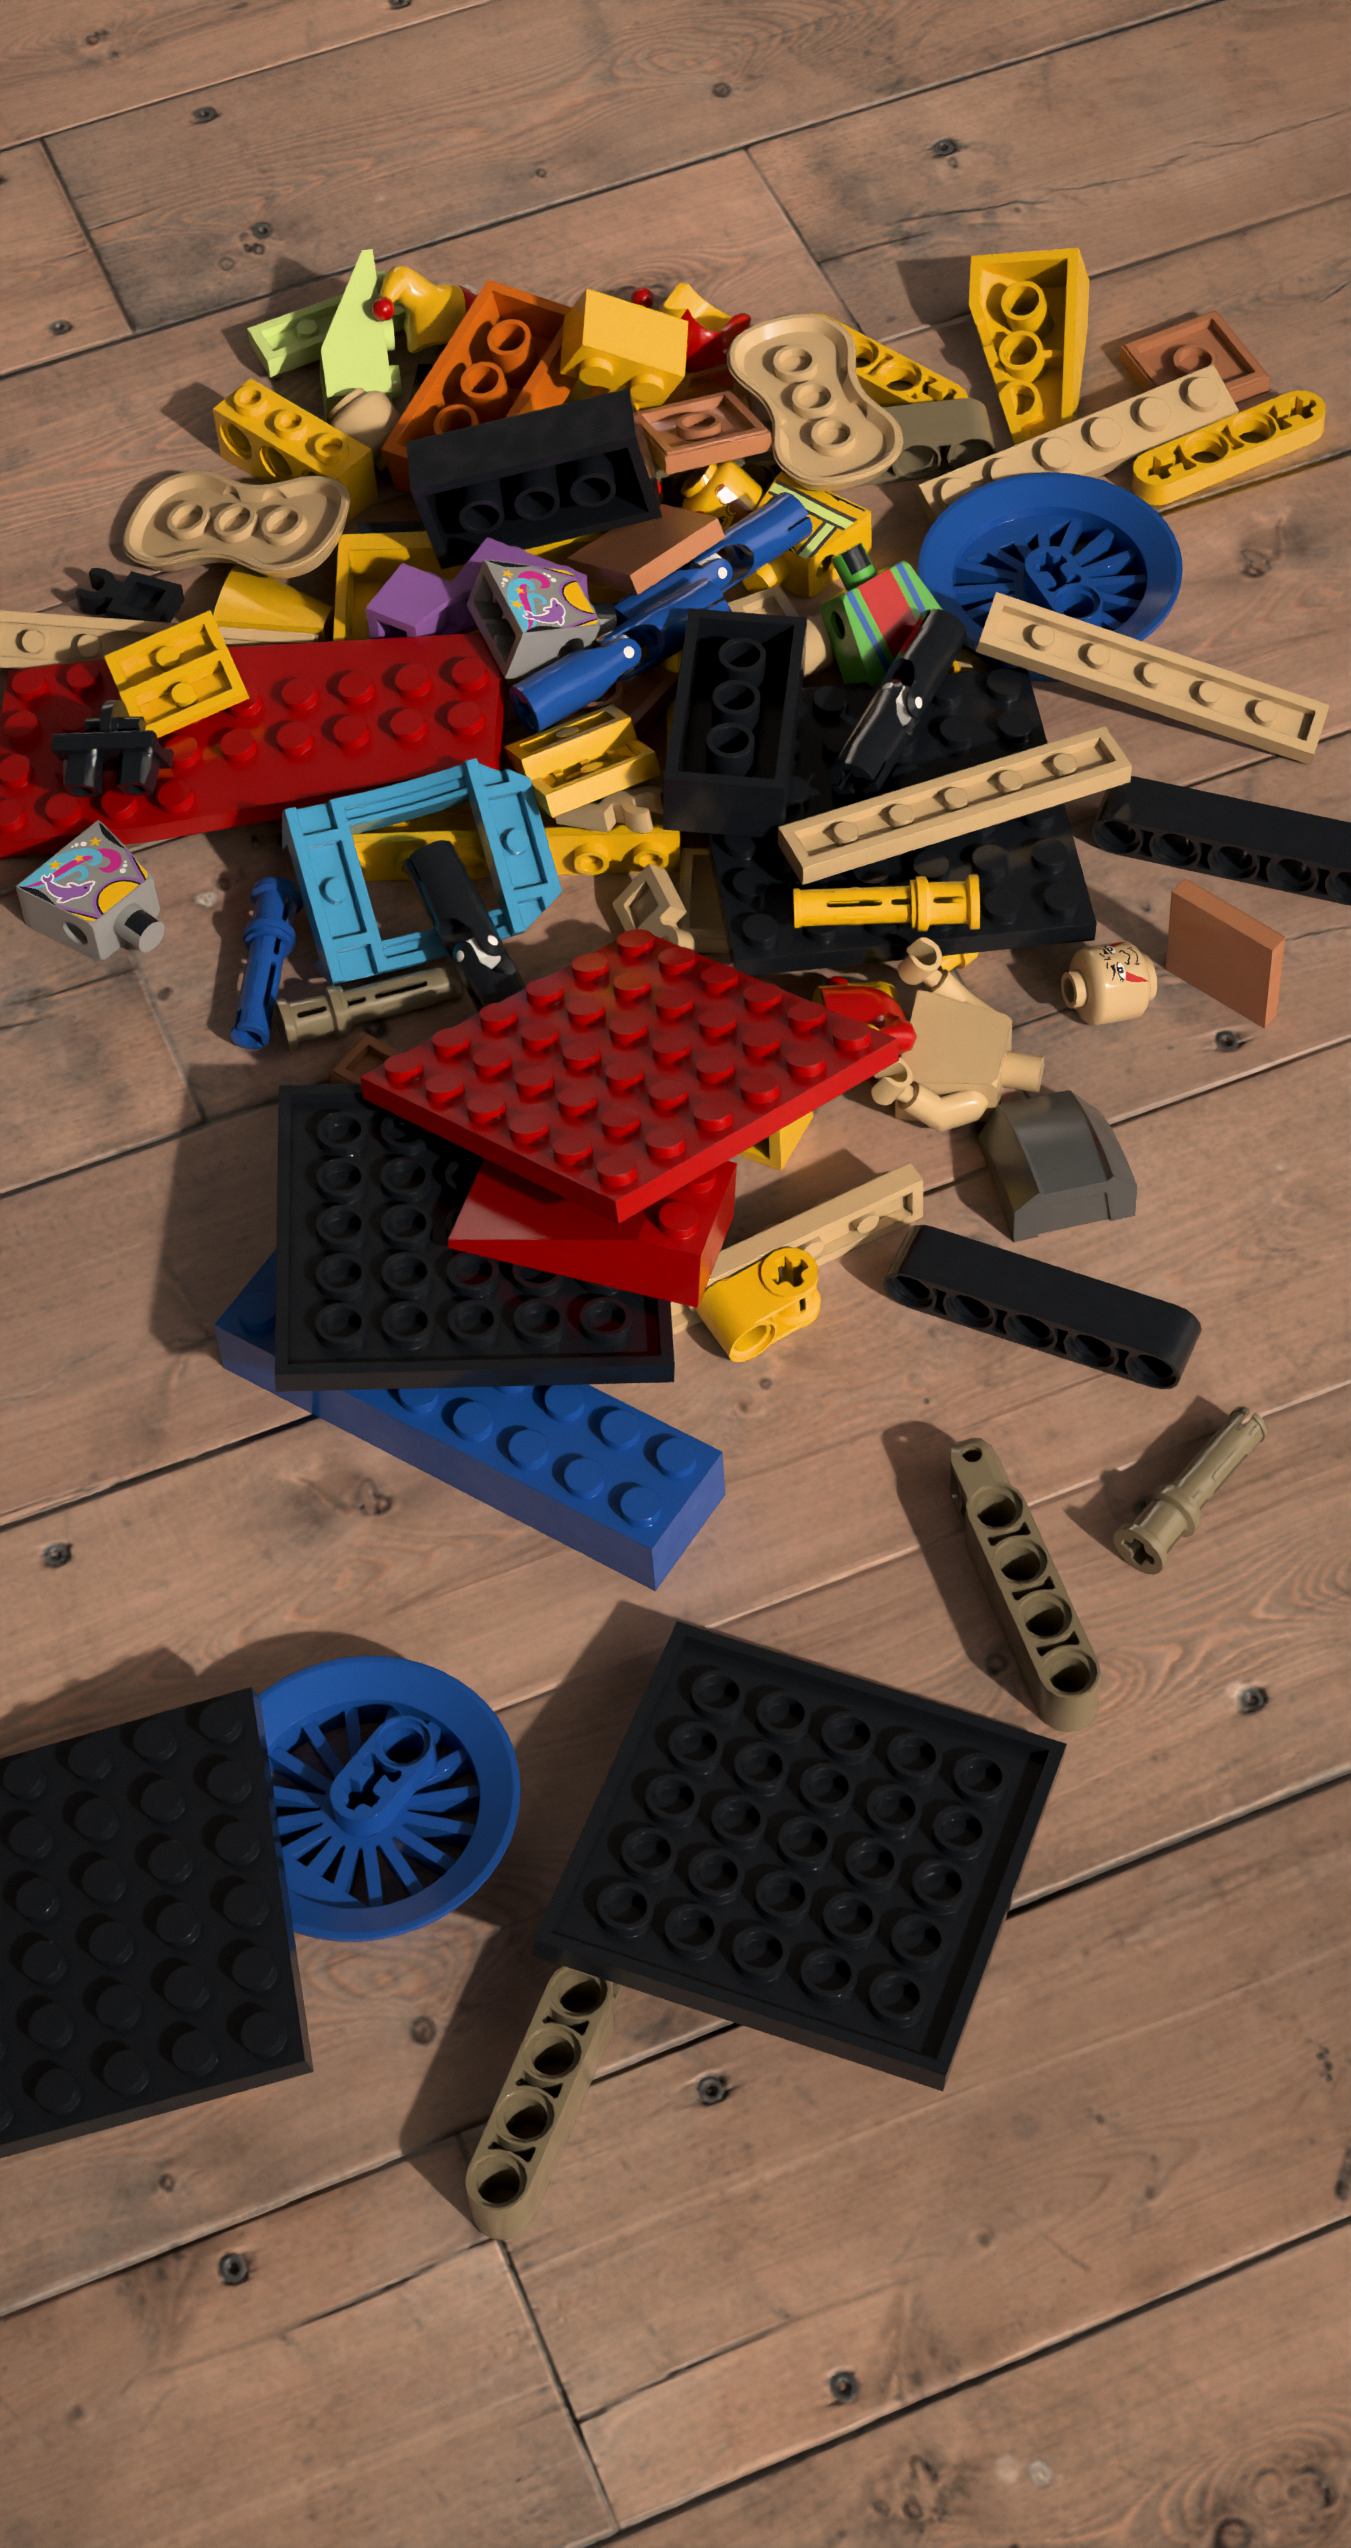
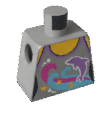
[467,559,617,679]
[16,820,165,961]

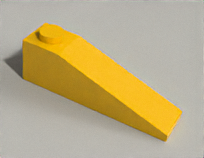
[969,248,1089,445]

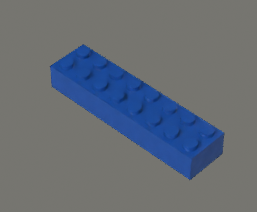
[214,1249,725,1592]

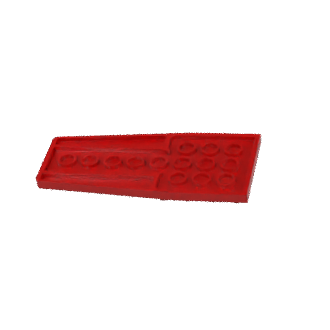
[0,633,507,859]

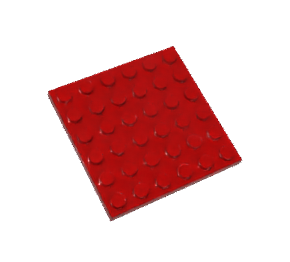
[360,928,899,1224]

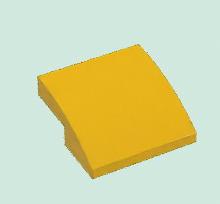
[104,610,249,738]
[504,704,662,818]

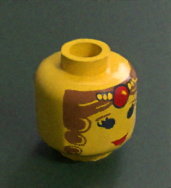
[680,460,764,531]

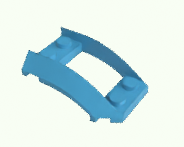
[282,758,562,985]

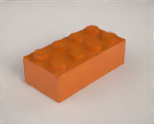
[381,280,578,494]

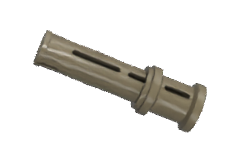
[274,961,462,1052]
[1113,1406,1268,1575]

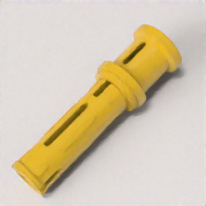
[793,874,980,931]

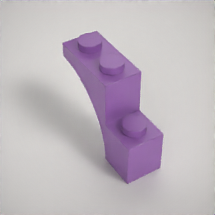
[366,537,589,639]

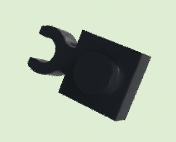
[76,568,185,623]

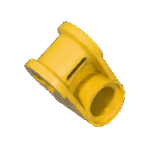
[695,1248,821,1363]

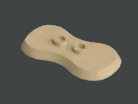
[727,314,903,492]
[123,470,350,579]

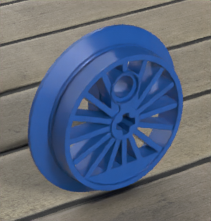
[918,472,1183,682]
[258,1656,521,1942]

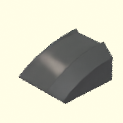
[978,1090,1137,1242]

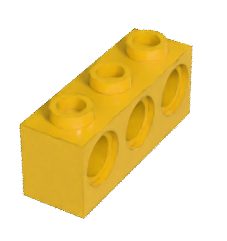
[213,378,378,525]

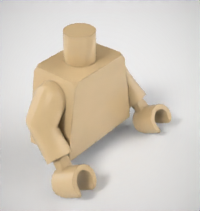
[871,938,1044,1132]

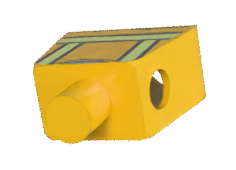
[743,470,872,598]

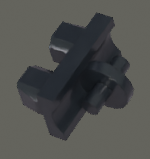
[51,700,174,798]

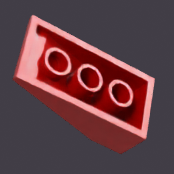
[448,1158,737,1308]

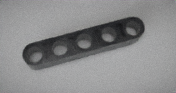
[1091,776,1351,906]
[883,1225,1202,1389]

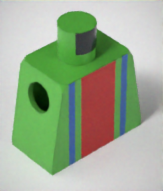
[820,542,942,687]

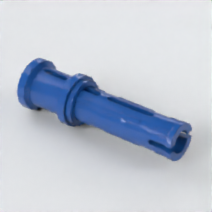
[230,877,304,1050]

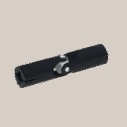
[828,609,967,803]
[404,840,526,1013]

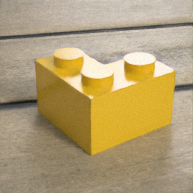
[560,288,689,411]

